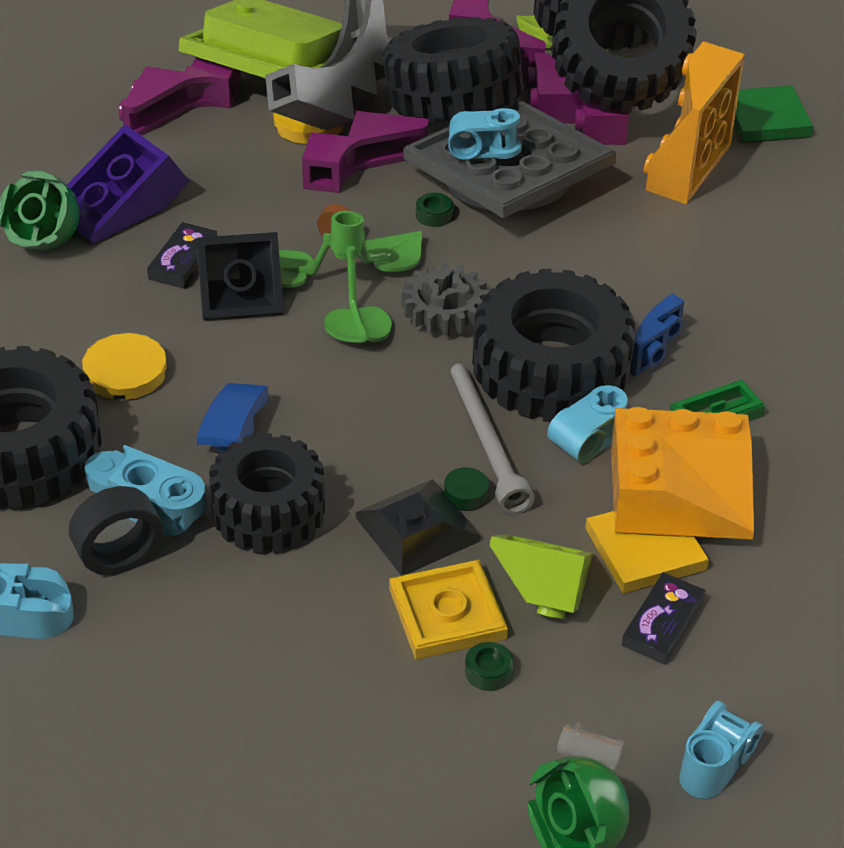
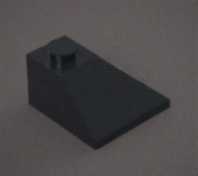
[196,232,284,319]
[356,479,480,576]

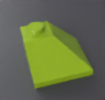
[489,534,593,619]

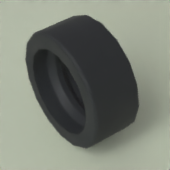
[68,486,164,575]

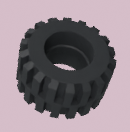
[209,434,325,554]

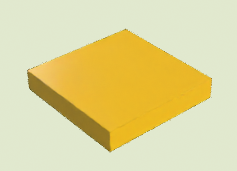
[585,511,709,594]
[389,559,508,660]

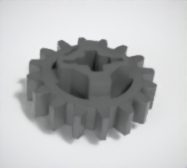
[402,263,489,335]

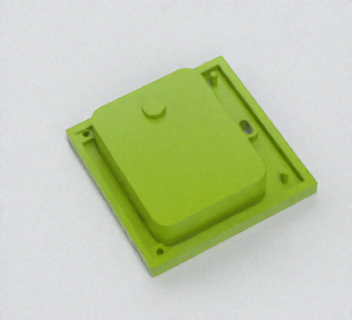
[179,0,342,78]

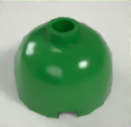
[0,170,79,252]
[528,756,630,848]

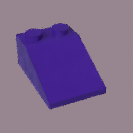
[67,124,190,243]

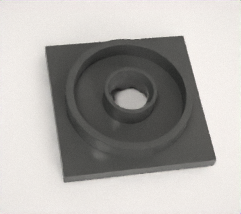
[403,98,616,218]

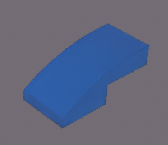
[630,293,685,376]
[197,383,269,451]

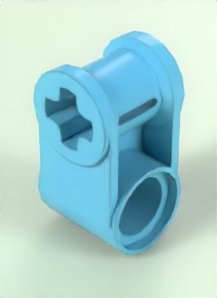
[448,108,522,160]
[547,385,628,464]
[679,700,764,799]

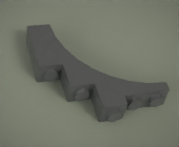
[265,0,392,130]

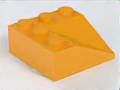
[643,41,745,204]
[611,407,754,539]

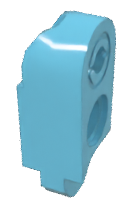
[85,445,207,536]
[0,563,74,639]

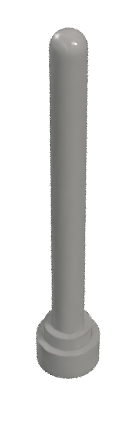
[451,363,535,515]

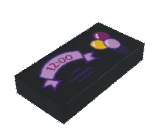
[147,222,218,288]
[621,572,706,664]

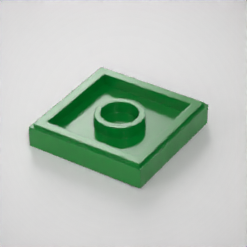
[734,85,813,142]

